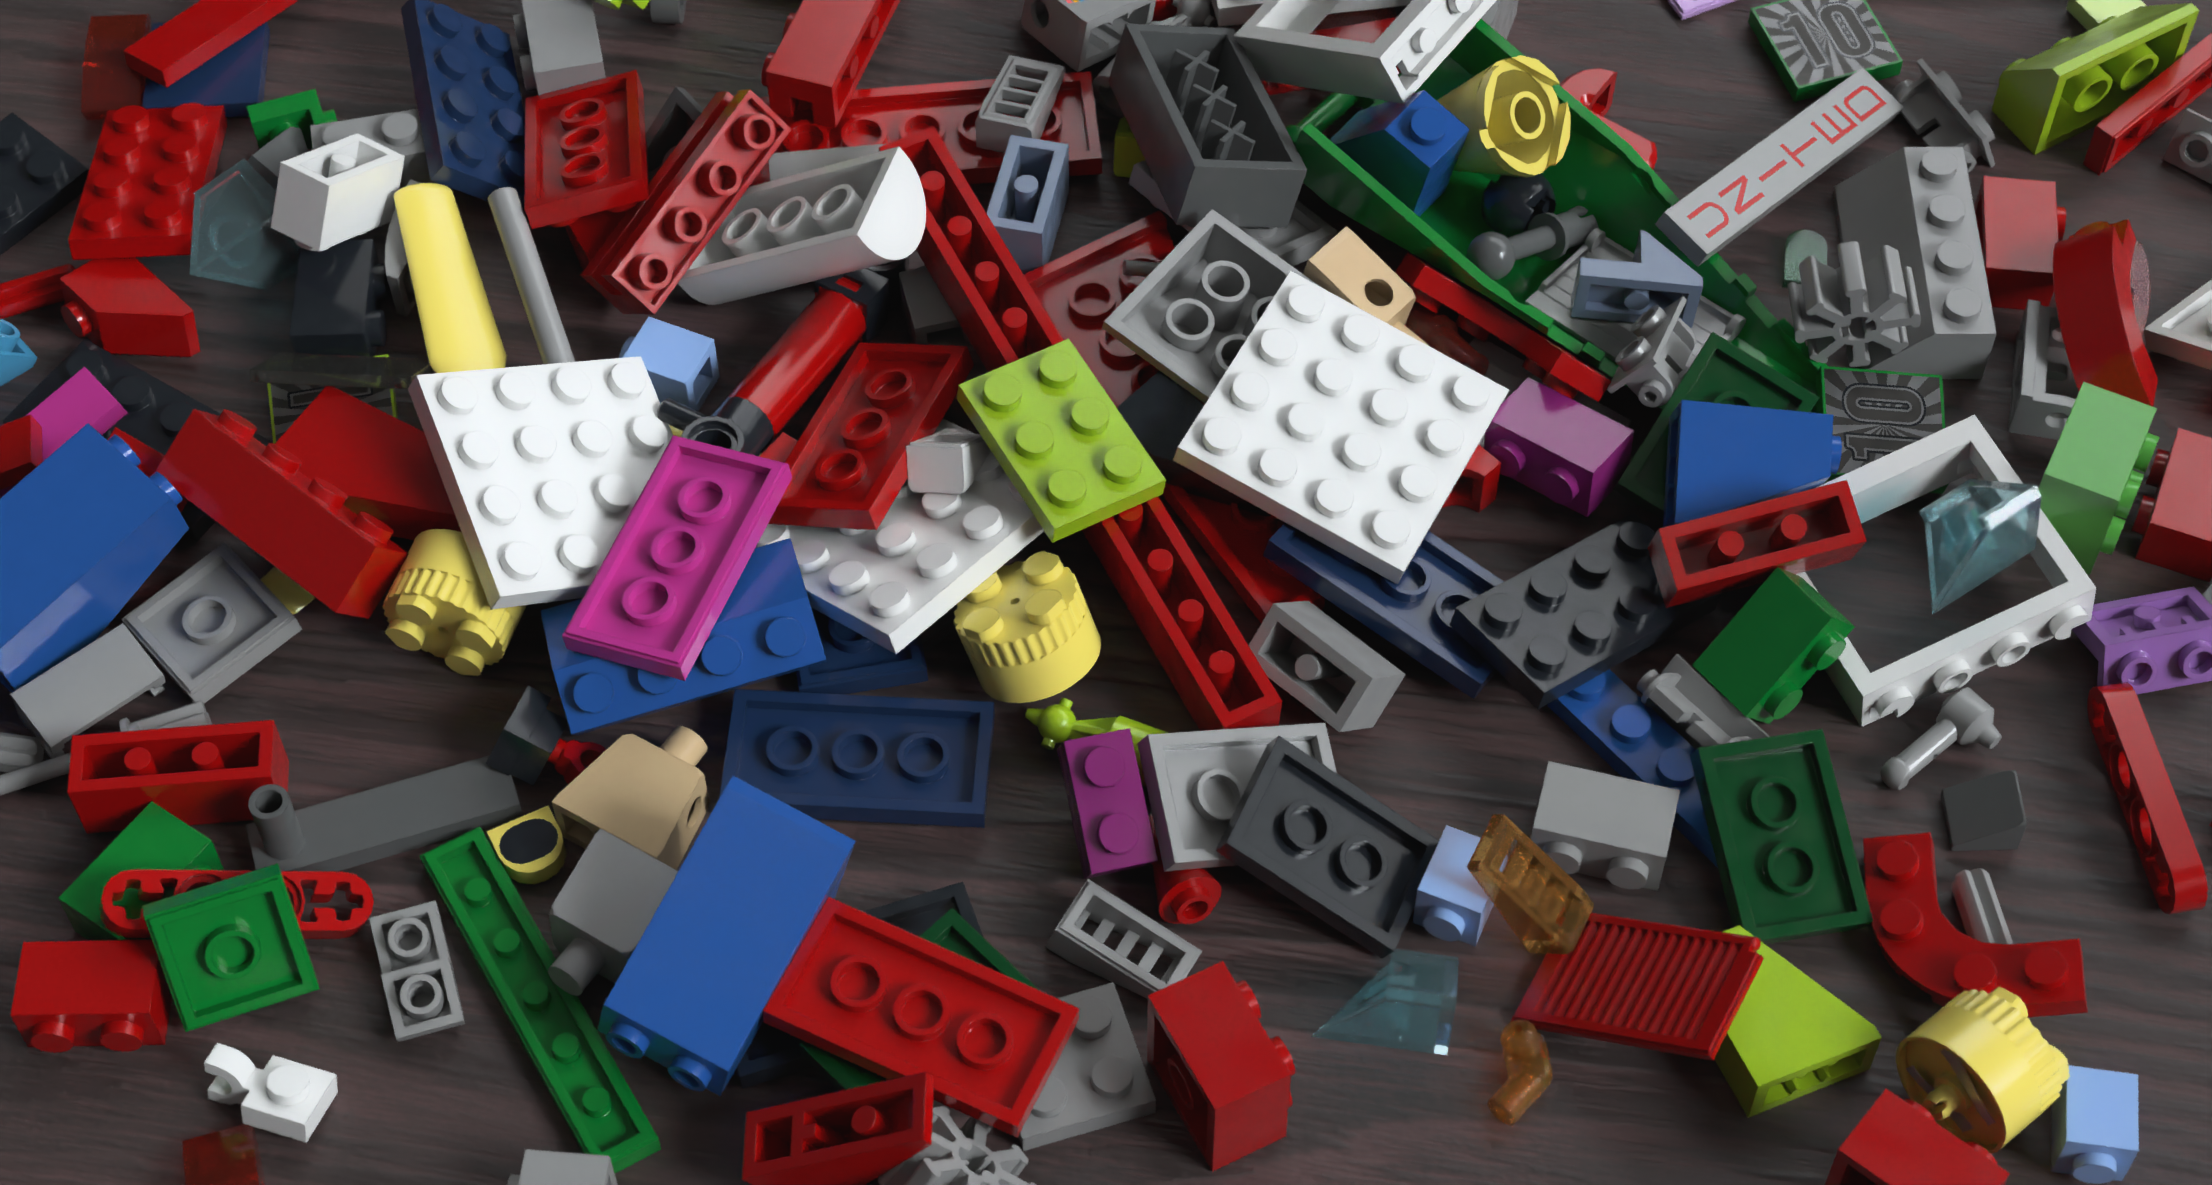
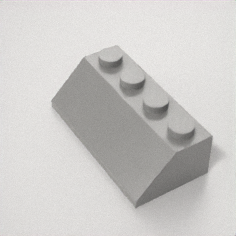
[1833,147,1997,379]

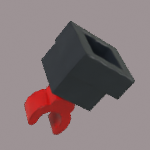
[485,686,607,786]

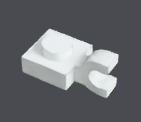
[204,1043,338,1143]

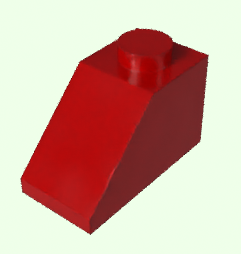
[59,257,201,357]

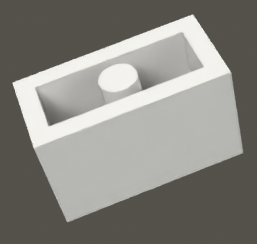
[271,133,405,251]

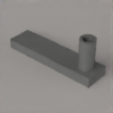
[245,755,523,872]

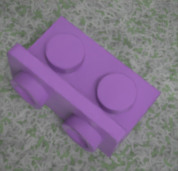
[2072,586,2212,694]

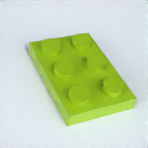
[957,339,1166,543]

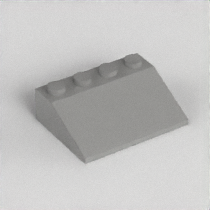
[1102,209,1322,404]

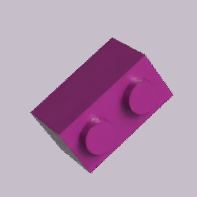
[1484,377,1634,517]
[1057,728,1158,879]

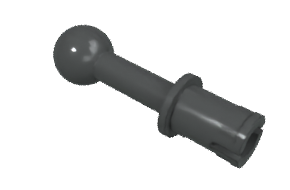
[1466,206,1598,281]

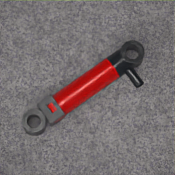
[657,256,909,456]

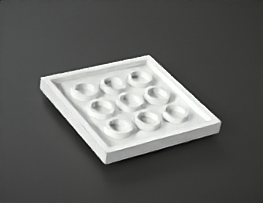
[1173,271,1509,584]
[408,356,673,610]
[756,419,1044,654]

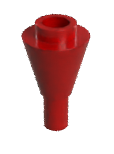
[1148,814,1222,924]

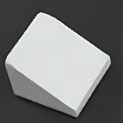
[906,433,991,494]

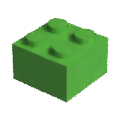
[2017,382,2160,575]

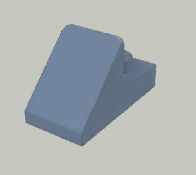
[1571,230,1703,328]

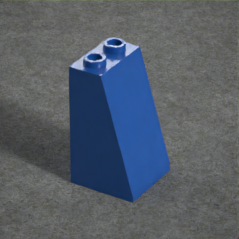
[0,423,189,693]
[597,776,856,1096]

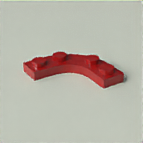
[1395,252,1611,402]
[1863,832,2088,1018]

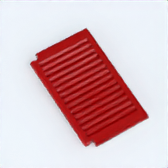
[1511,911,1764,1061]

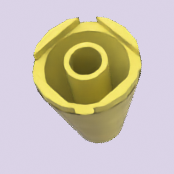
[1437,55,1571,177]

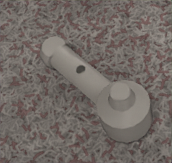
[1880,687,2002,790]

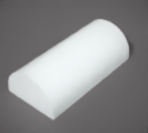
[678,146,926,305]

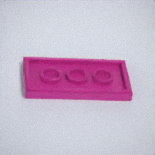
[562,435,792,681]

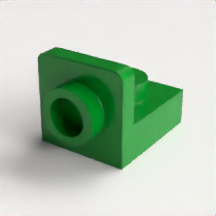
[246,89,337,149]

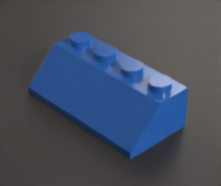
[540,538,827,736]

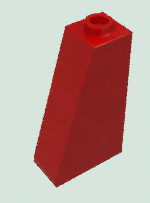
[275,384,462,540]

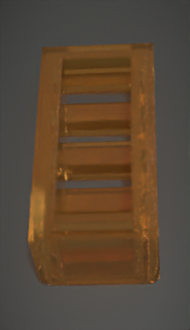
[1467,814,1594,954]

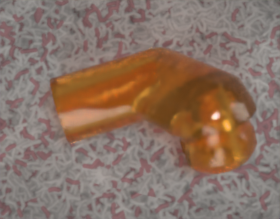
[1487,1020,1553,1126]

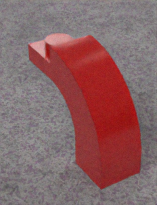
[2053,219,2158,406]

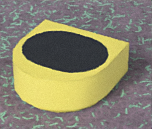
[487,805,566,884]

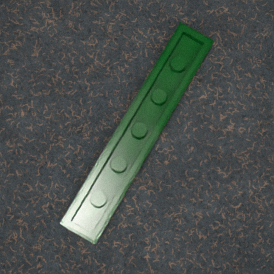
[420,826,661,1174]

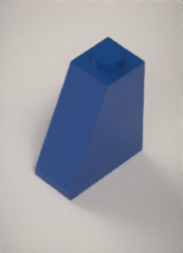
[1330,90,1470,217]
[1663,400,1842,528]

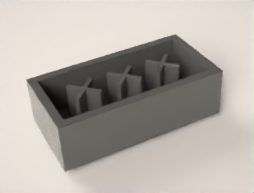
[1108,23,1307,229]

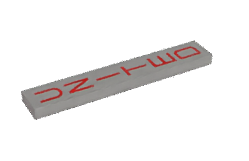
[1655,67,1903,267]

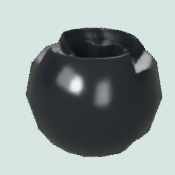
[1481,173,1556,238]

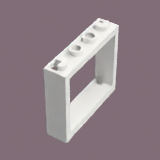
[1234,0,1497,104]
[1796,415,2096,727]

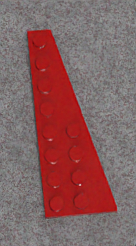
[1024,210,1325,623]

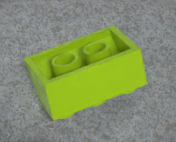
[1991,3,2199,155]

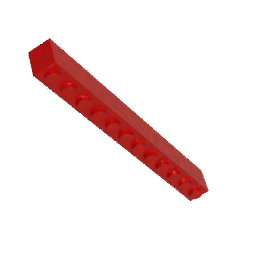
[879,126,1282,731]

